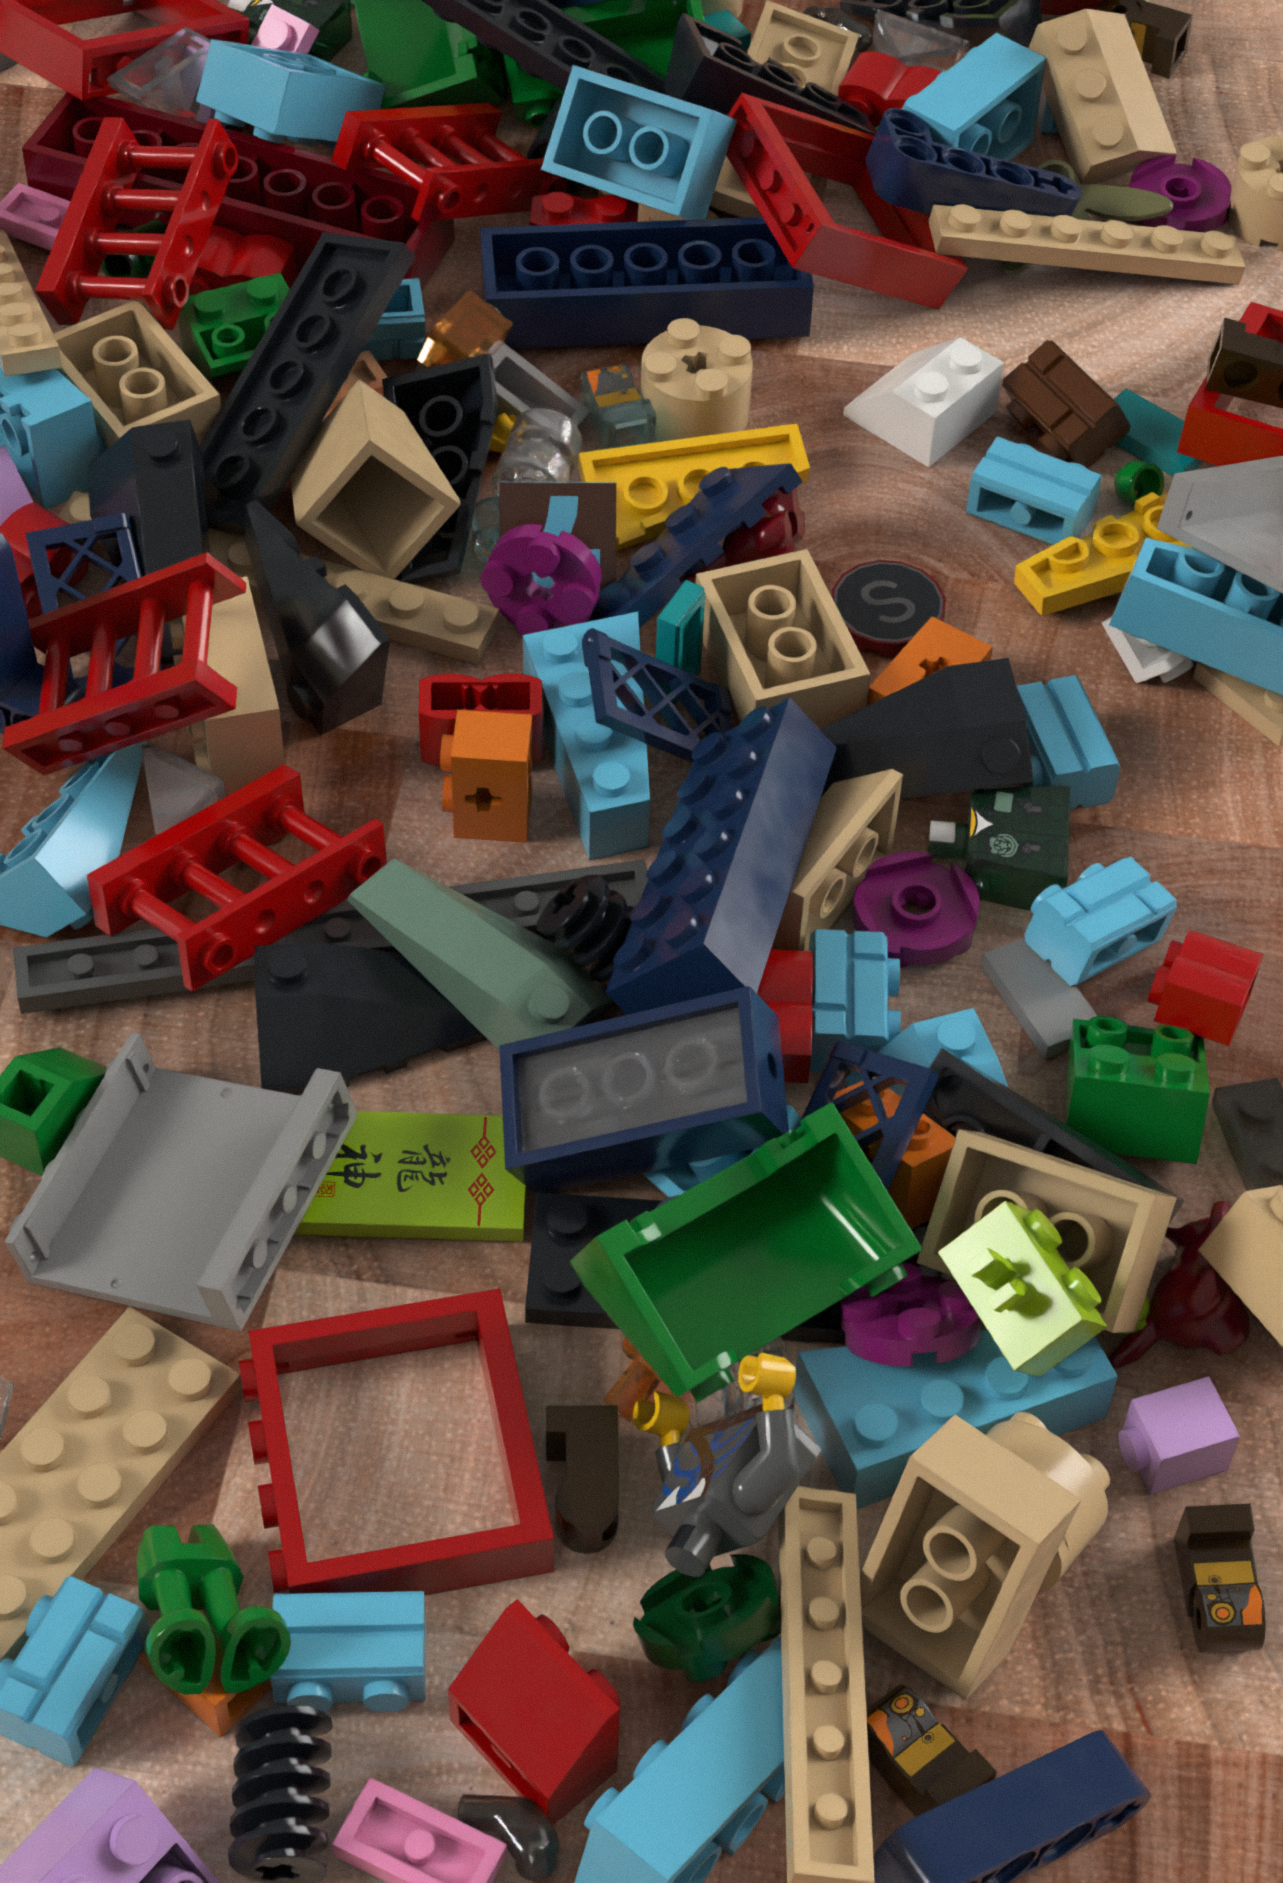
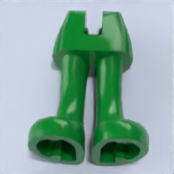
[137,1524,291,1695]

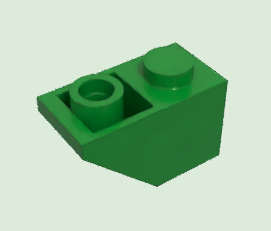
[0,1047,107,1176]

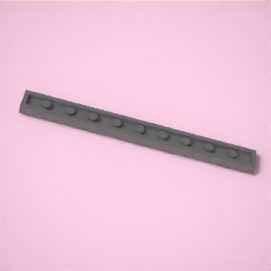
[13,859,648,1014]

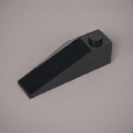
[839,0,1042,55]
[664,13,876,136]
[382,353,498,584]
[88,420,210,664]
[244,500,390,735]
[820,658,1034,799]
[254,942,487,1095]
[923,1048,1184,1225]

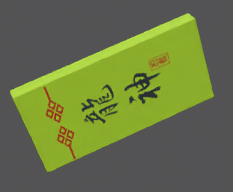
[294,1111,526,1242]

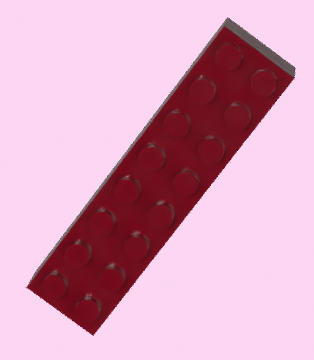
[22,92,455,292]

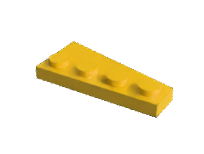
[578,423,810,552]
[1014,492,1195,616]

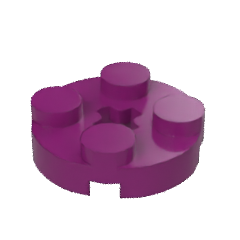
[1129,155,1231,233]
[480,524,602,636]
[852,851,980,969]
[840,1263,981,1366]

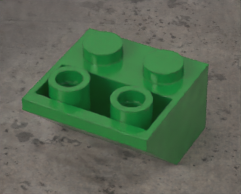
[178,272,290,381]
[1063,1016,1210,1164]

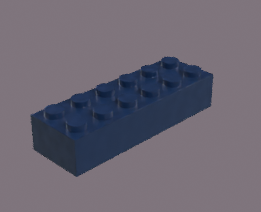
[480,217,814,350]
[605,697,837,1015]

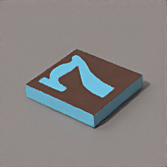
[499,481,616,592]

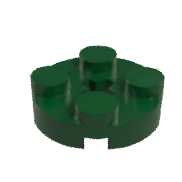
[633,1554,781,1682]

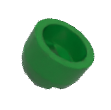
[1114,461,1164,506]

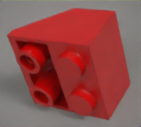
[448,1599,621,1829]

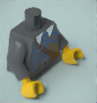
[633,1353,821,1577]

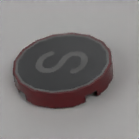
[831,560,946,658]

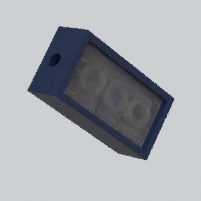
[499,986,789,1194]

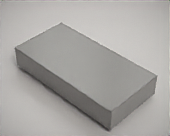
[981,937,1097,1060]

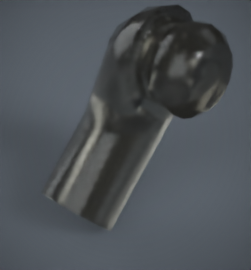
[802,5,875,52]
[458,1794,560,1881]

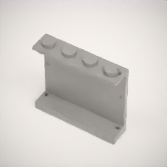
[1157,456,1283,594]
[4,1032,358,1332]

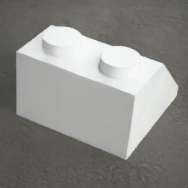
[843,337,1004,468]

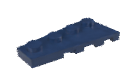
[587,463,803,628]

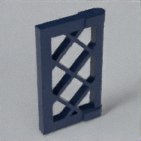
[25,513,164,693]
[582,628,733,763]
[797,1041,939,1191]

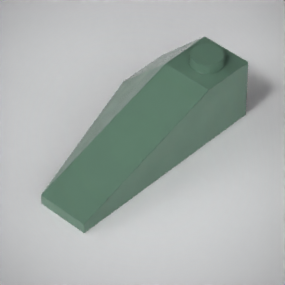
[347,858,615,1050]

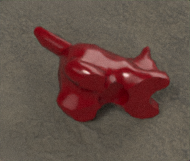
[682,487,805,584]
[1108,1201,1250,1369]

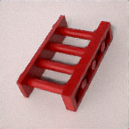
[331,103,568,222]
[35,117,239,330]
[2,552,246,776]
[87,764,387,992]

